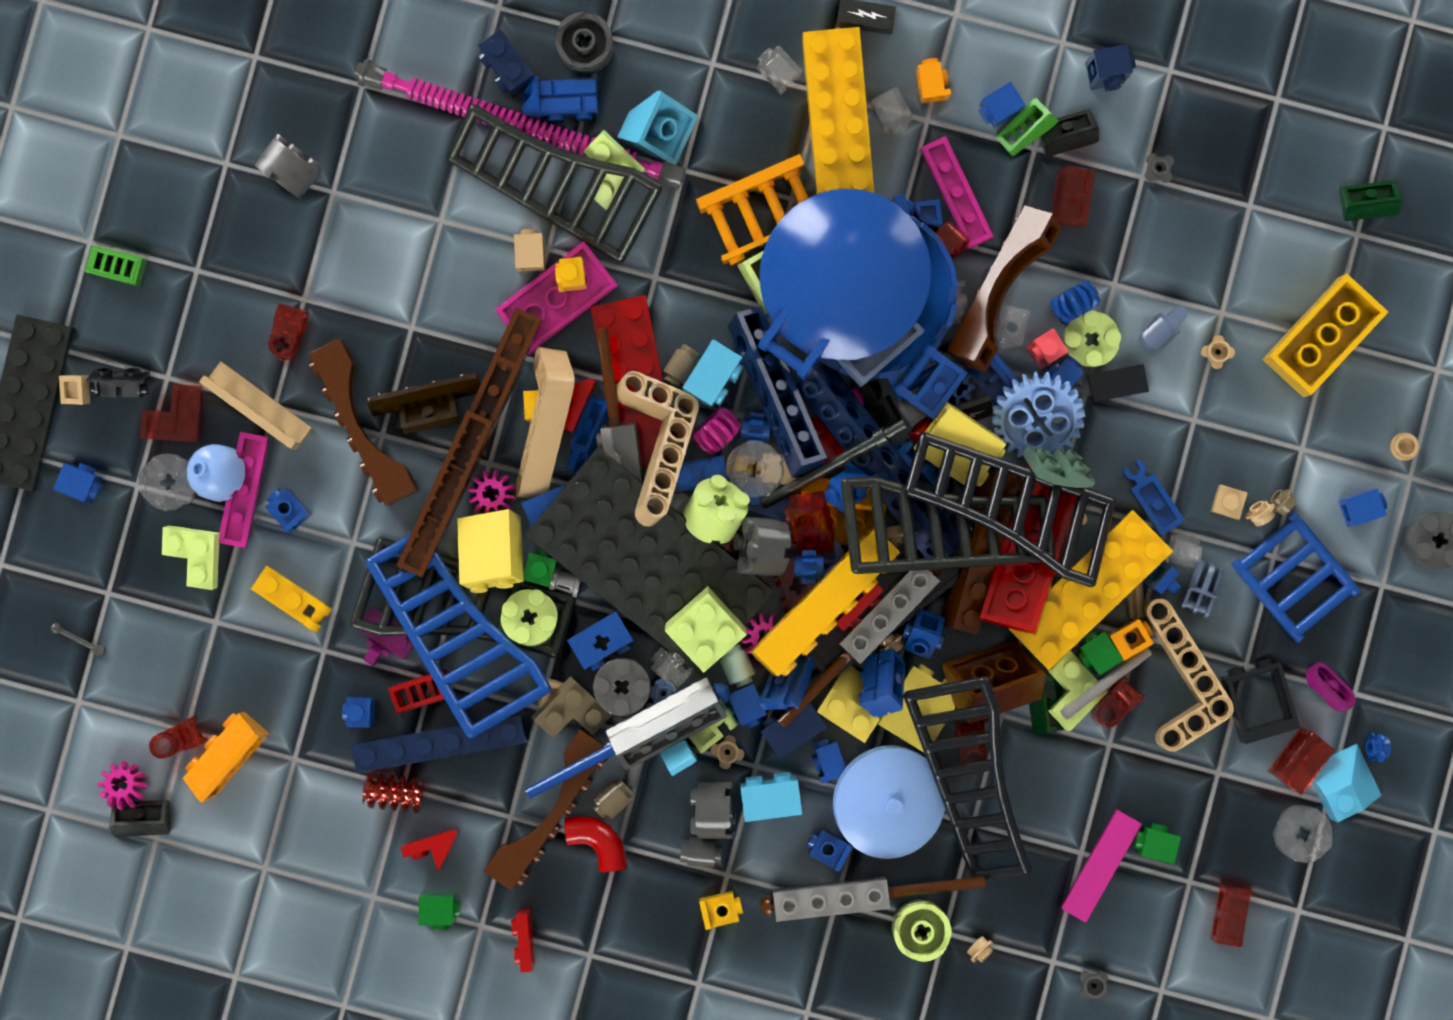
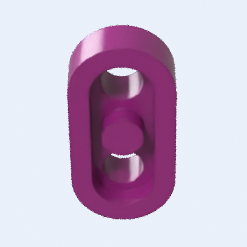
[1306,662,1356,713]

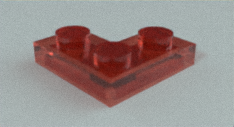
[140,384,203,443]

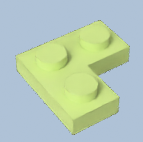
[583,130,645,210]
[162,525,220,590]
[1048,651,1108,731]

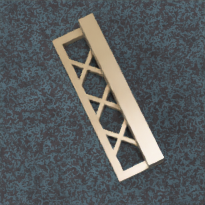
[199,361,313,451]

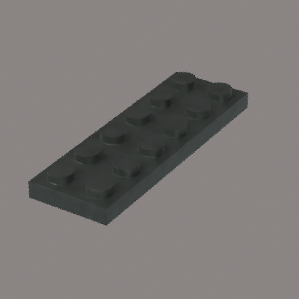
[0,314,74,492]

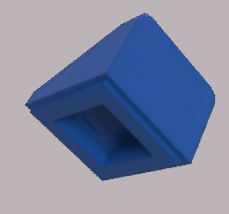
[522,75,541,119]

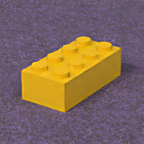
[1262,273,1388,398]

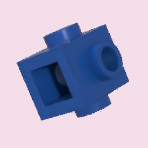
[902,608,945,659]

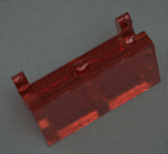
[1051,166,1095,229]
[1268,727,1335,795]
[1210,883,1252,947]

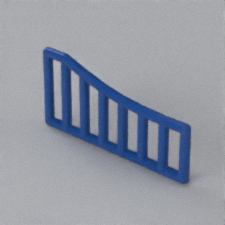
[366,534,551,738]

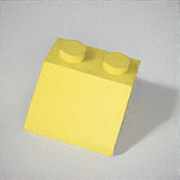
[816,666,882,743]

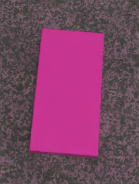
[495,241,618,355]

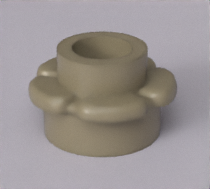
[1270,489,1297,515]

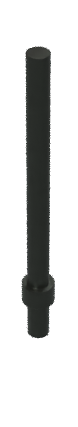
[761,419,910,509]

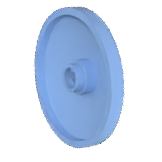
[833,745,945,859]

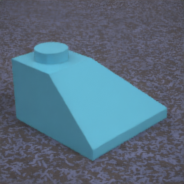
[617,91,698,165]
[1305,744,1382,822]

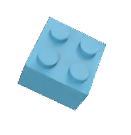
[682,339,744,410]
[740,772,802,822]

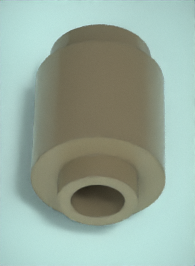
[663,344,702,388]
[592,778,634,820]

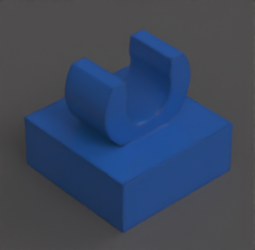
[1143,561,1181,595]

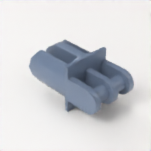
[1139,306,1188,351]
[1180,558,1225,618]

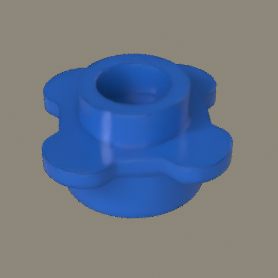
[1365,733,1391,762]

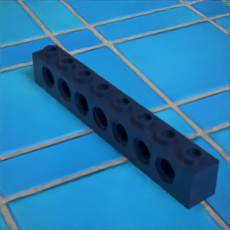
[796,364,960,558]

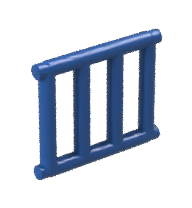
[1231,511,1361,643]

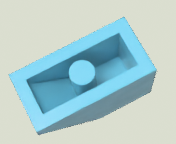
[659,739,697,776]

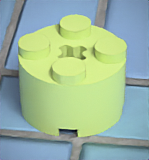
[683,475,750,544]
[892,899,952,962]

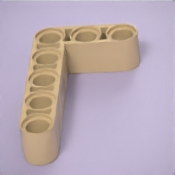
[515,347,575,499]
[616,371,699,527]
[1144,599,1234,751]

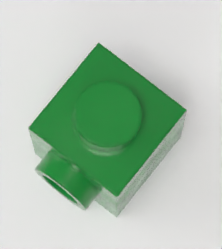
[523,549,559,587]
[1077,630,1123,676]
[1134,823,1181,864]
[419,893,461,930]

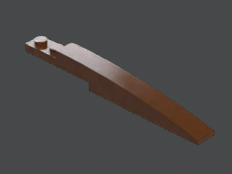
[396,307,543,578]

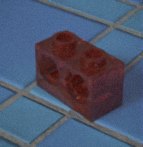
[785,491,835,556]

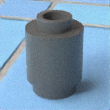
[680,837,722,868]

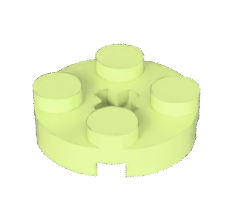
[1063,310,1121,368]
[501,589,558,647]

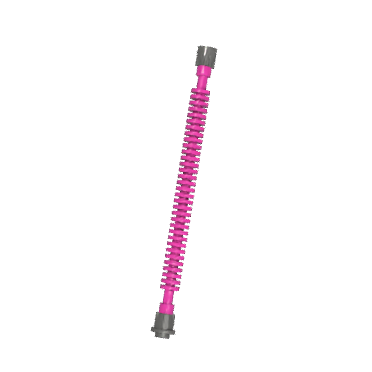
[354,59,686,190]

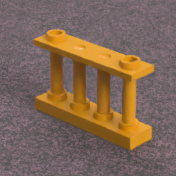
[696,154,808,266]

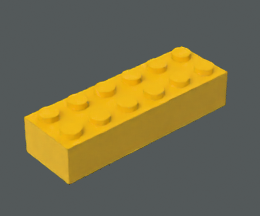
[802,27,875,195]
[1008,510,1173,670]
[749,529,900,676]

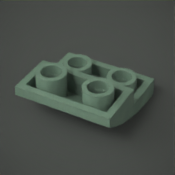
[1022,445,1096,488]

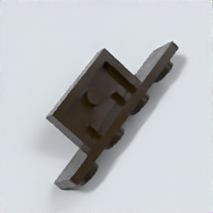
[366,373,481,434]

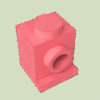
[1025,328,1068,370]

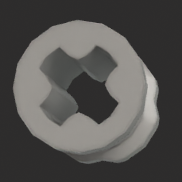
[549,566,582,598]

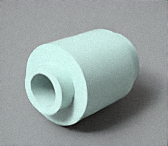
[719,644,756,688]

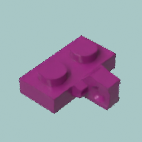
[356,606,414,666]

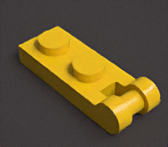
[251,565,332,633]

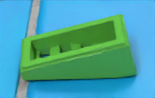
[995,97,1059,156]
[85,245,148,287]

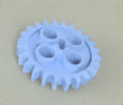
[992,372,1085,458]

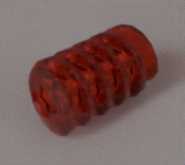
[362,772,424,813]

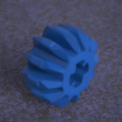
[1050,280,1101,323]

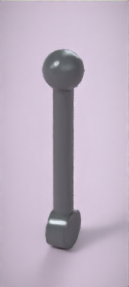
[51,623,105,656]

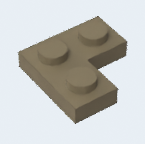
[531,676,612,738]

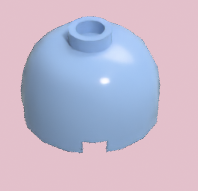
[186,444,245,502]

